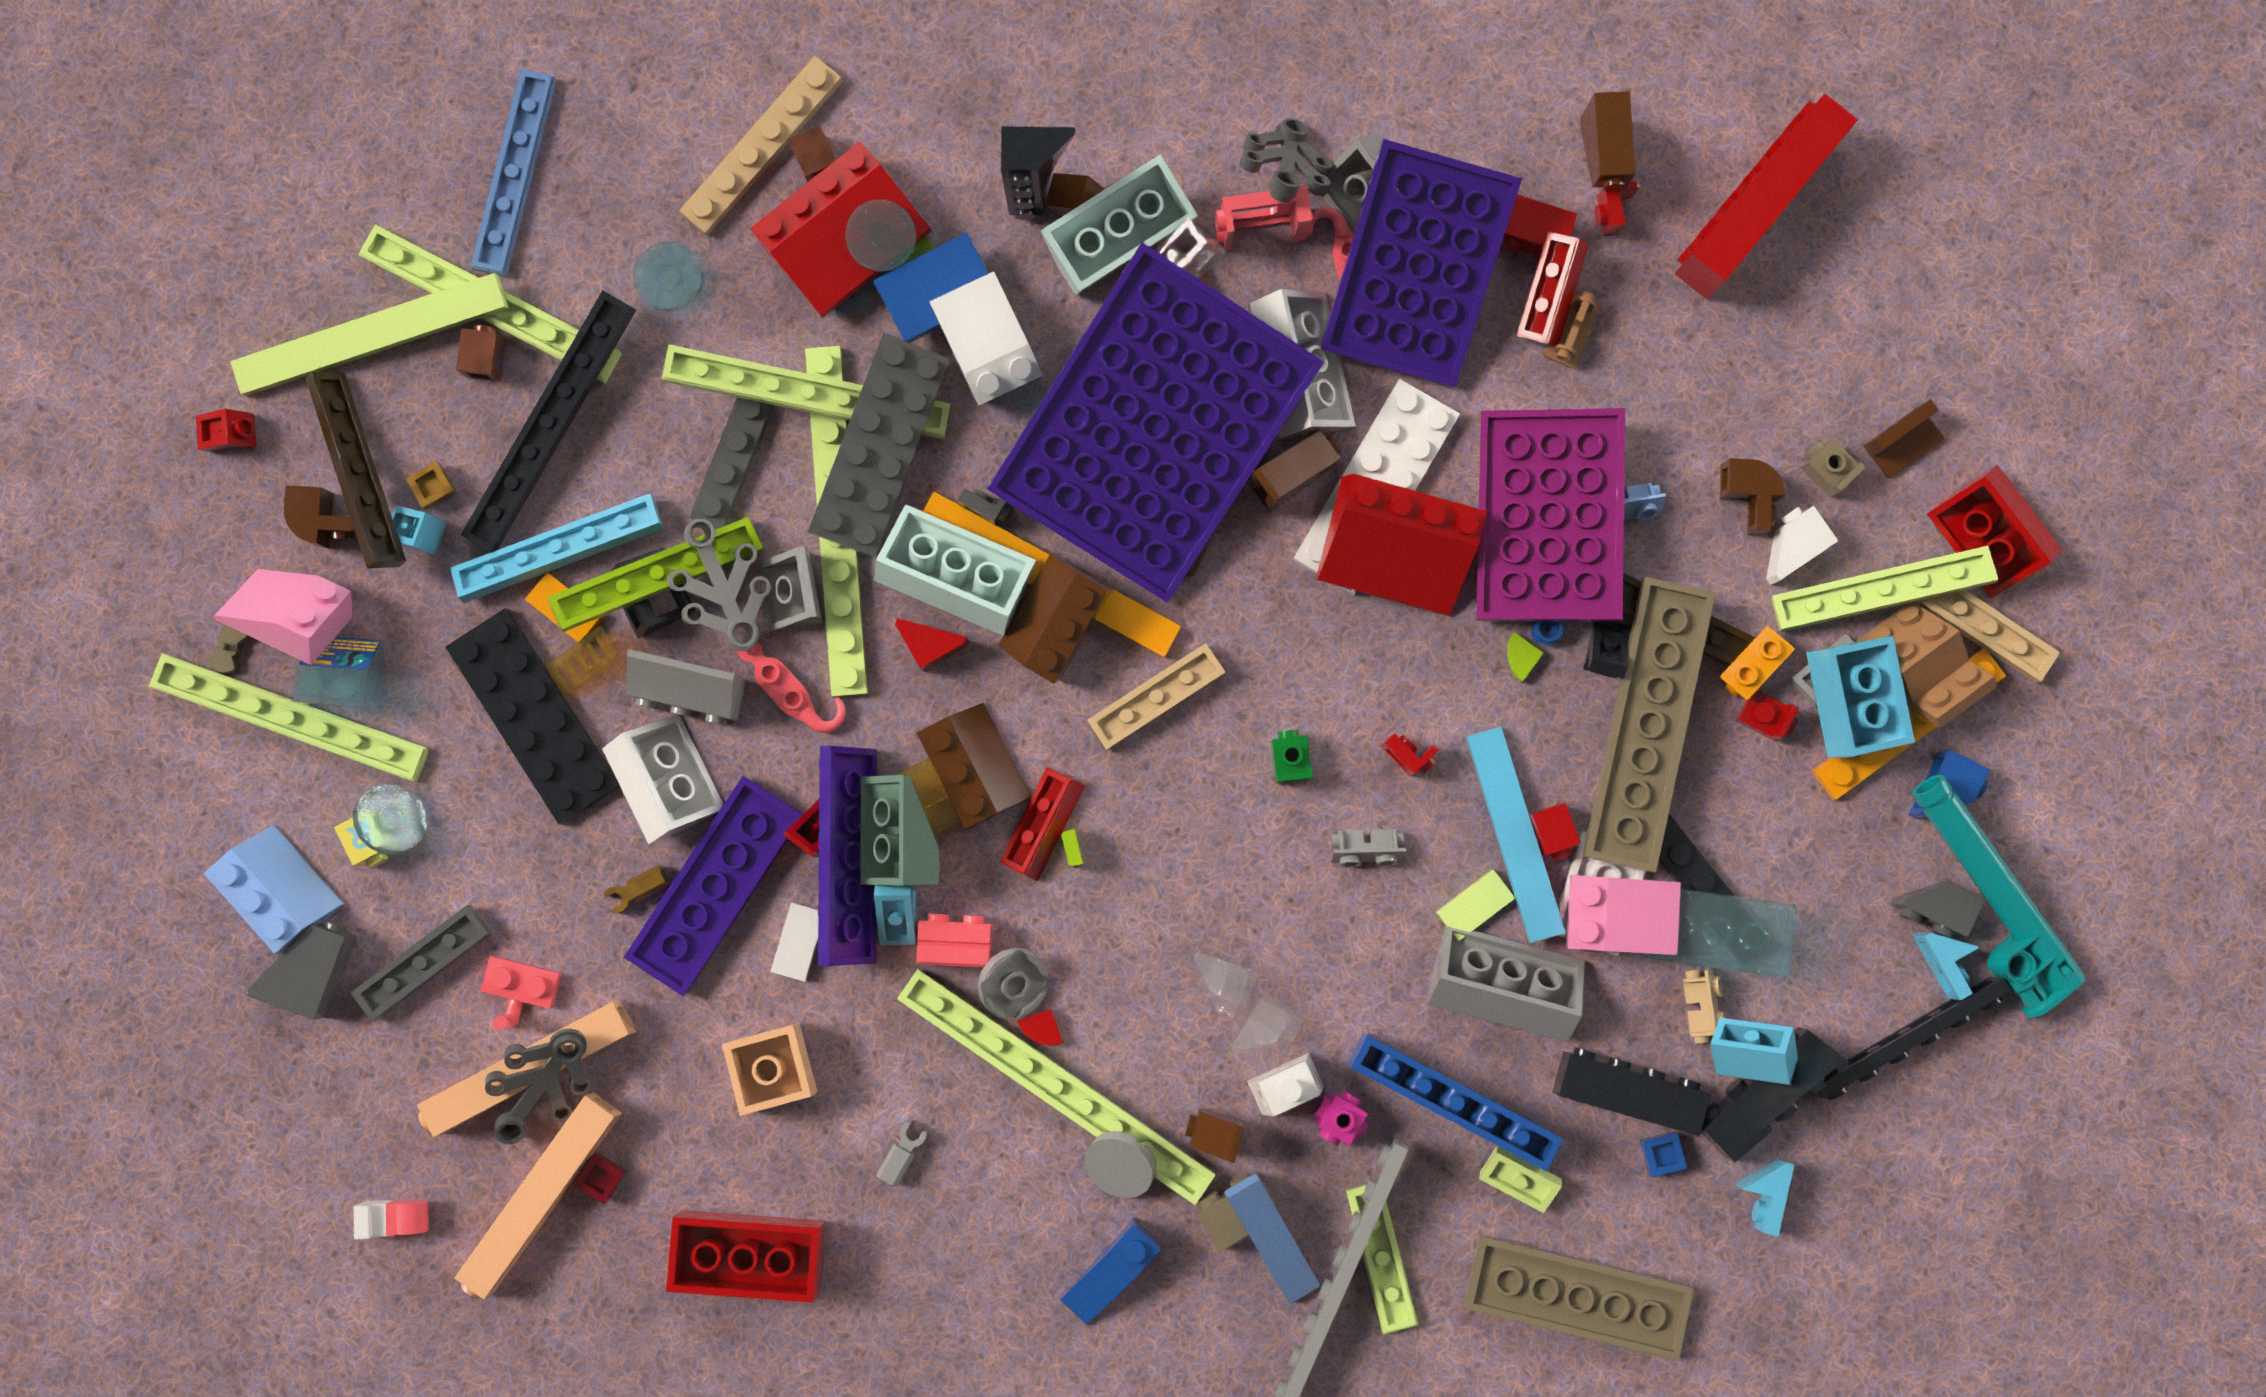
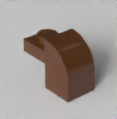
[1720,458,1786,536]
[284,485,356,549]

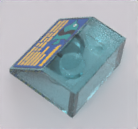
[293,636,386,710]

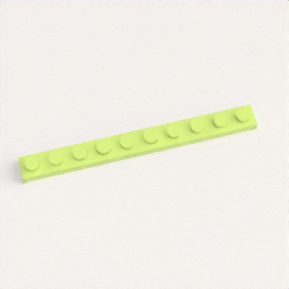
[805,346,868,697]
[897,969,1216,1205]

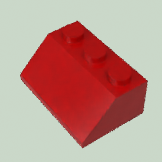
[1927,464,2062,598]

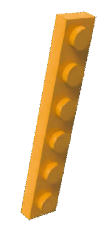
[1811,647,2006,800]

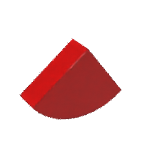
[1017,1008,1063,1045]

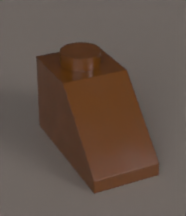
[1185,1108,1244,1163]

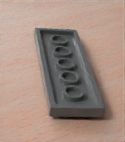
[808,332,950,558]

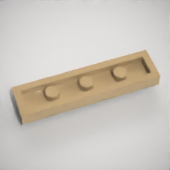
[1916,590,2060,683]
[1087,643,1226,751]

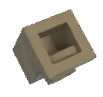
[1800,439,1866,497]

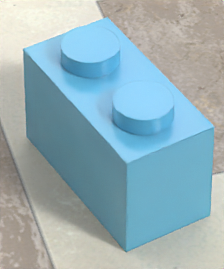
[1710,1018,1798,1085]

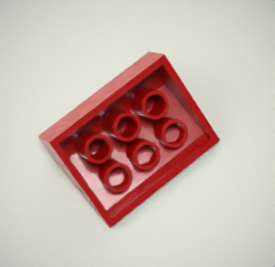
[750,141,932,318]
[1316,473,1487,616]

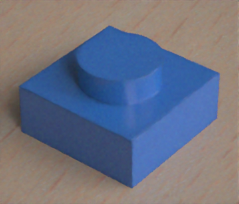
[1640,1131,1687,1177]

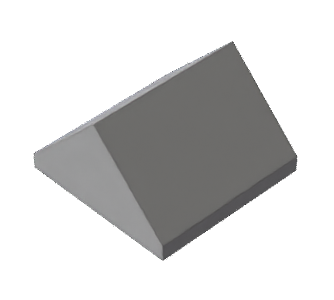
[757,546,823,632]

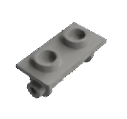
[1331,829,1406,868]

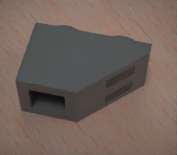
[1890,882,1986,939]

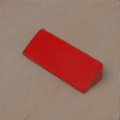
[1517,232,1589,346]
[999,767,1085,881]

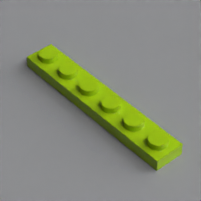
[547,517,763,633]

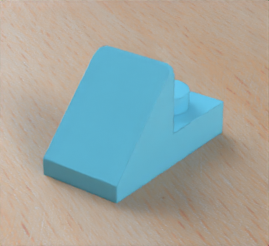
[874,885,916,945]
[1912,932,1979,1000]
[1734,1159,1794,1237]

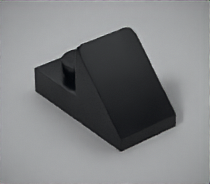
[1583,622,1630,678]

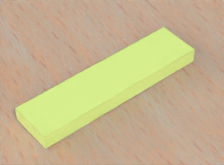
[1346,1184,1418,1334]

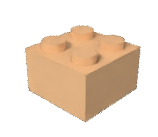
[722,1022,817,1116]

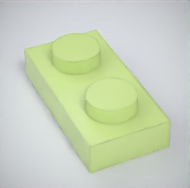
[1479,1146,1562,1213]

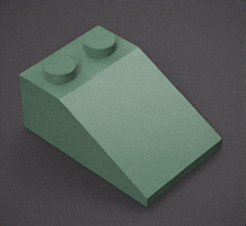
[860,775,940,885]

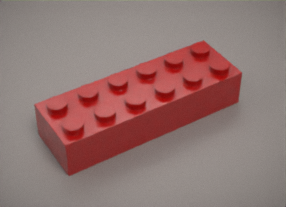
[1674,93,1858,300]

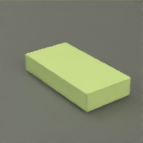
[1436,869,1515,941]

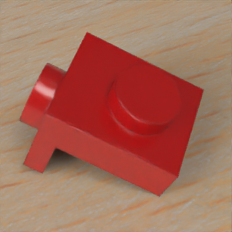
[1595,181,1639,236]

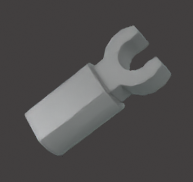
[876,1120,928,1187]

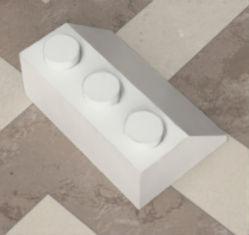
[602,715,724,844]

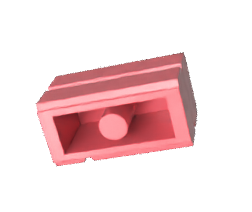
[916,913,993,968]

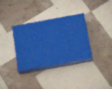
[873,232,989,343]

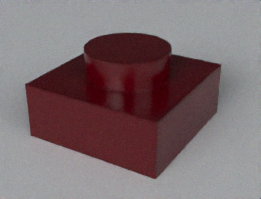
[574,1152,627,1205]

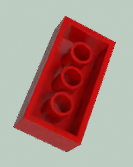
[666,1210,826,1303]

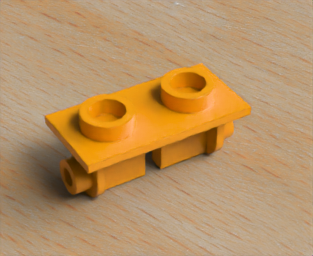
[1719,625,1795,701]

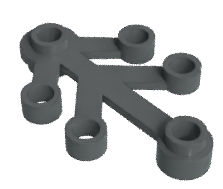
[1240,118,1333,203]
[485,1028,592,1144]

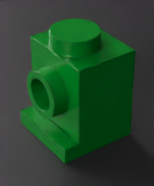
[1270,730,1313,783]

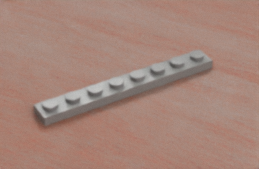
[1273,1138,1408,1397]

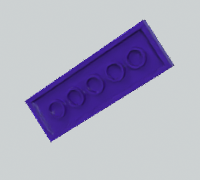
[817,746,877,966]
[623,776,803,996]

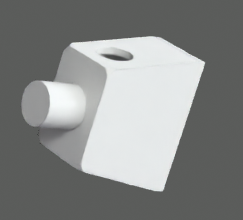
[1247,1053,1324,1116]

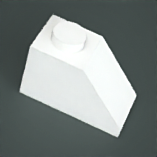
[1766,506,1838,585]

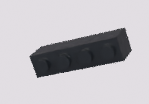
[1552,1047,1711,1136]

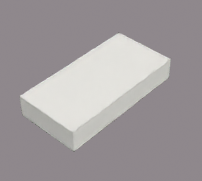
[770,902,818,982]

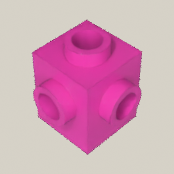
[1314,1090,1369,1146]

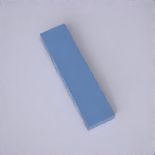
[1224,1173,1321,1304]

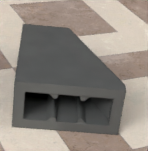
[246,920,357,1020]

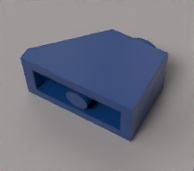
[1908,750,1990,818]

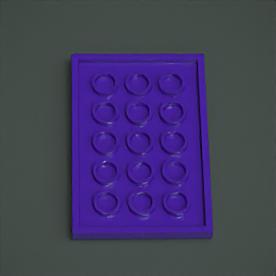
[1320,139,1522,387]

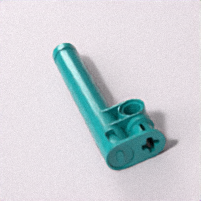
[1912,774,2085,1018]

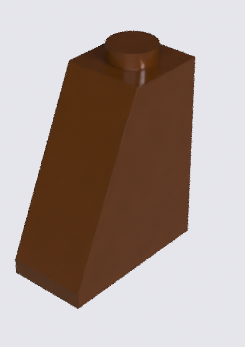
[1580,91,1636,191]
[1249,430,1341,513]

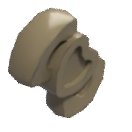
[208,624,251,674]

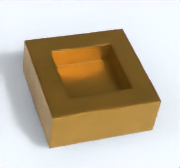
[405,461,457,510]

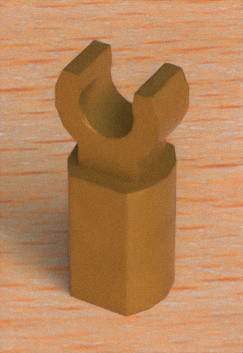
[603,864,670,914]

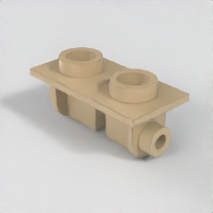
[1682,968,1726,1043]

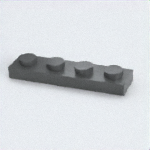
[689,397,774,529]
[350,905,492,1021]

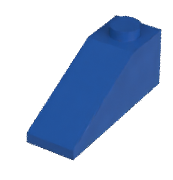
[1060,1218,1161,1325]

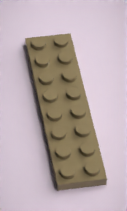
[1582,576,1716,873]

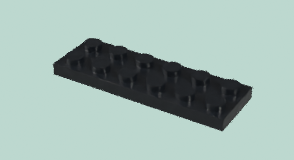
[445,608,620,825]

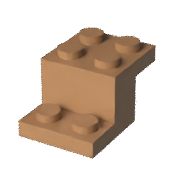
[1855,602,1997,728]

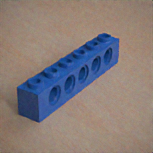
[1347,1032,1563,1172]

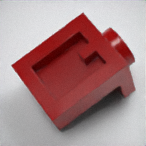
[196,408,256,452]
[1736,690,1799,741]
[1380,733,1439,776]

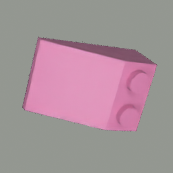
[214,569,352,665]
[1566,875,1681,955]

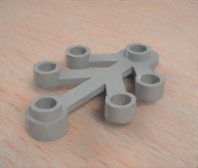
[667,518,771,651]

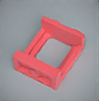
[1214,186,1312,252]

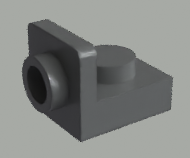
[957,488,1014,526]

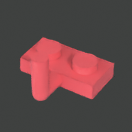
[480,956,562,1030]

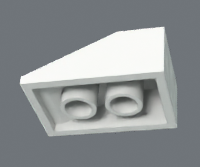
[929,271,1043,405]

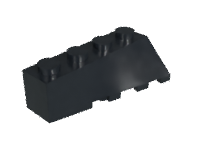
[1001,126,1075,220]
[1701,1027,1851,1162]

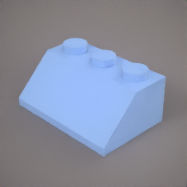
[203,825,344,954]

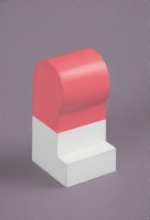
[354,1200,429,1239]

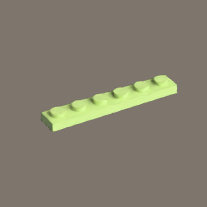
[1771,546,1998,632]

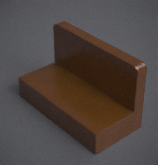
[1863,399,1944,478]

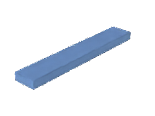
[470,69,557,277]

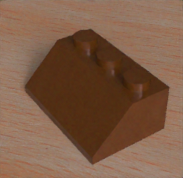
[998,554,1112,684]
[916,703,1031,830]

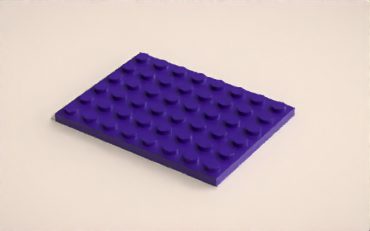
[987,242,1324,603]

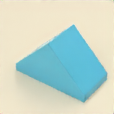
[391,505,447,556]

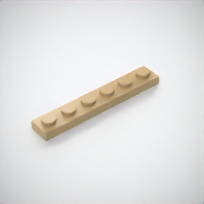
[679,56,843,236]

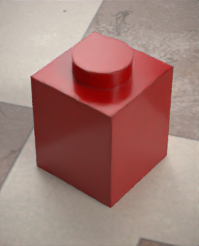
[1529,803,1581,860]

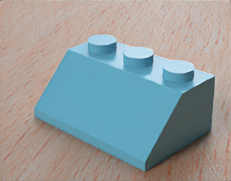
[1806,636,1915,758]

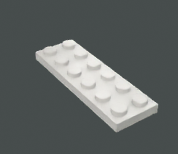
[1293,379,1460,595]

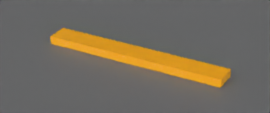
[923,492,1181,658]

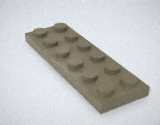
[1463,1234,1694,1361]

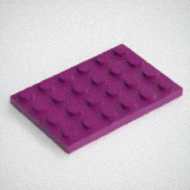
[1476,408,1625,622]

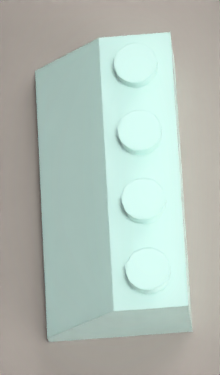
[1041,155,1198,296]
[874,504,1036,636]

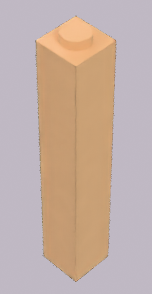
[417,1000,637,1137]
[455,1092,622,1299]

